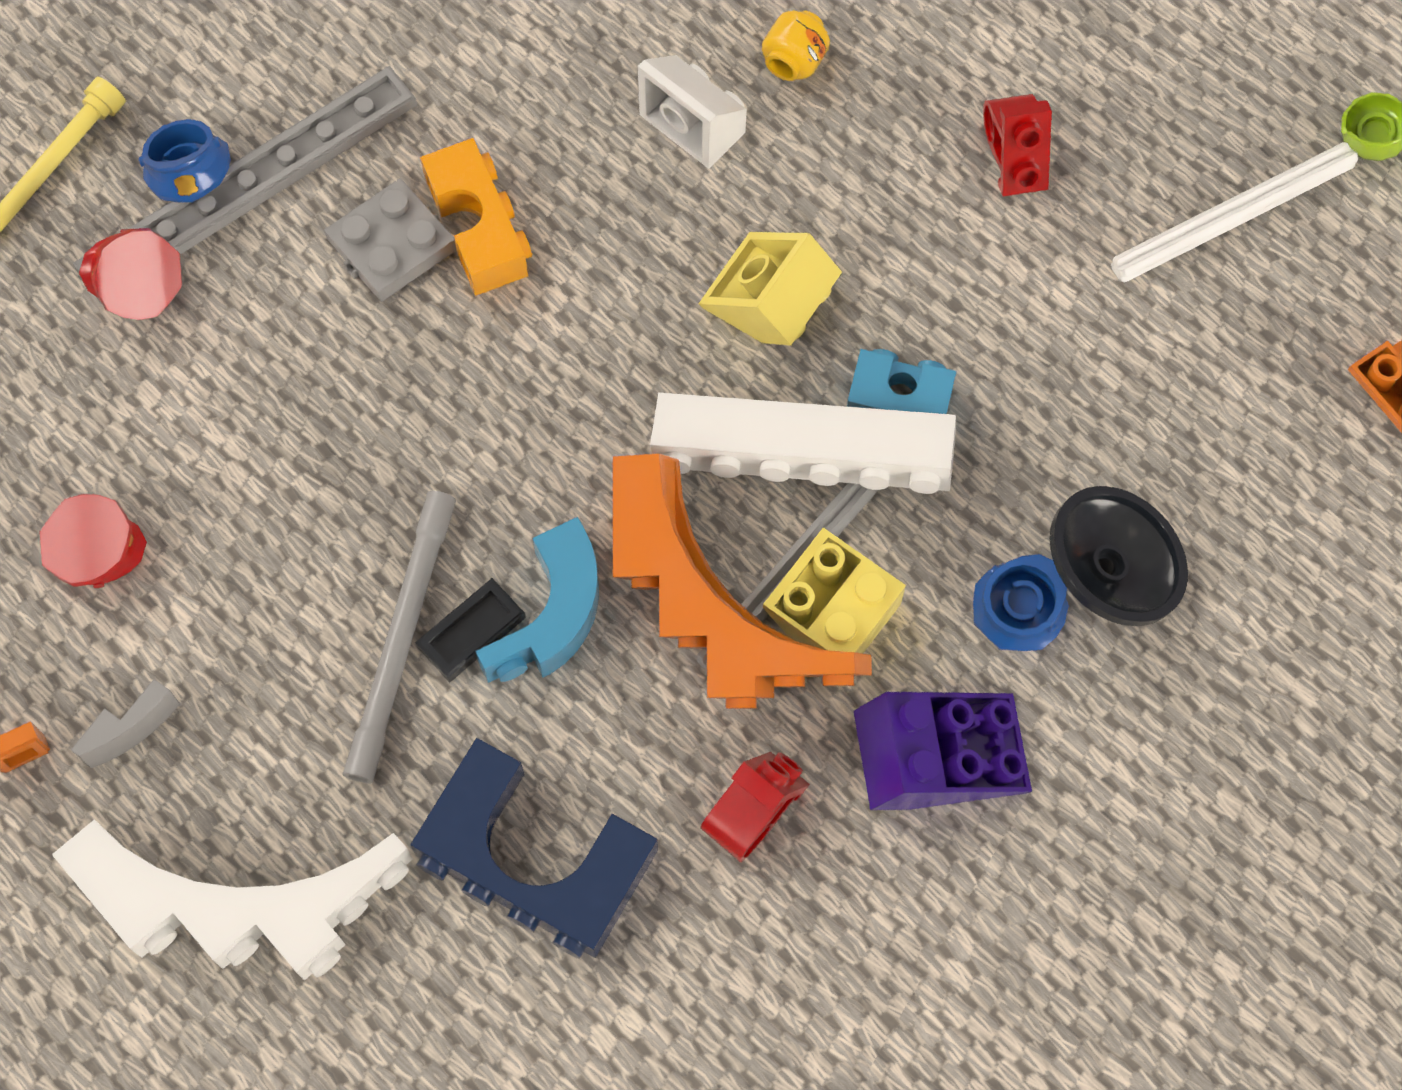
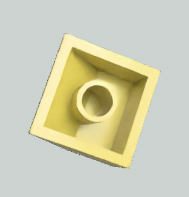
[698,232,842,346]

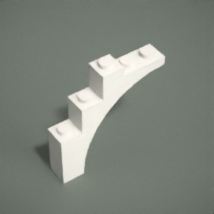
[52,819,413,980]

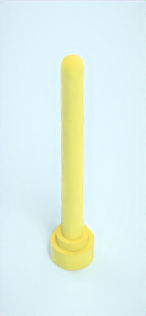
[0,76,126,233]

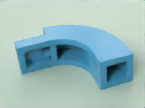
[476,517,599,683]

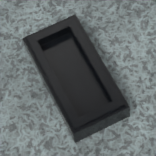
[415,578,526,683]

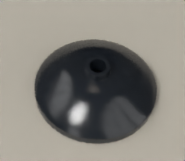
[1049,486,1188,626]

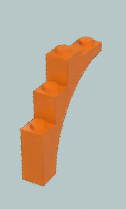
[613,453,872,709]

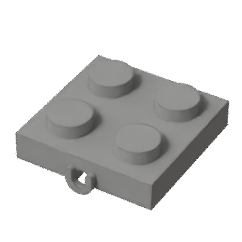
[324,178,457,302]

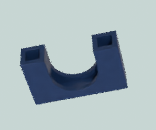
[410,737,658,959]

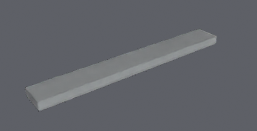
[73,65,417,304]

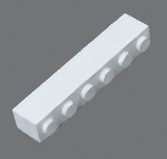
[650,392,956,494]

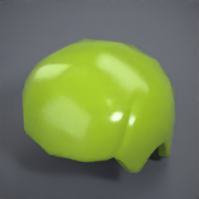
[1341,92,1402,161]

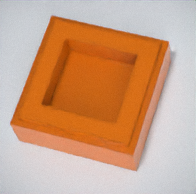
[0,721,50,773]

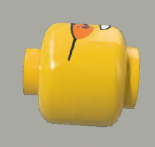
[762,10,830,81]

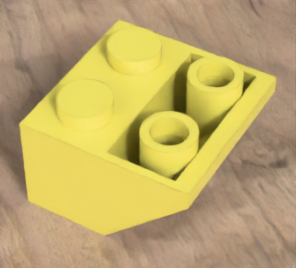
[763,527,906,653]

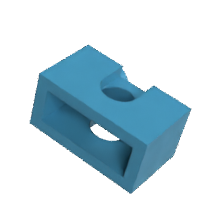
[846,349,957,414]

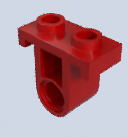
[983,94,1052,196]
[700,752,810,862]

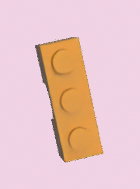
[420,138,532,296]

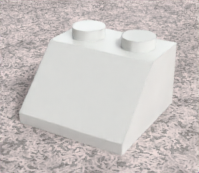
[638,55,747,169]

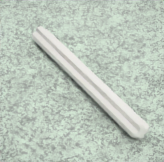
[1111,142,1358,282]

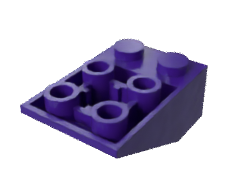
[853,692,1032,810]

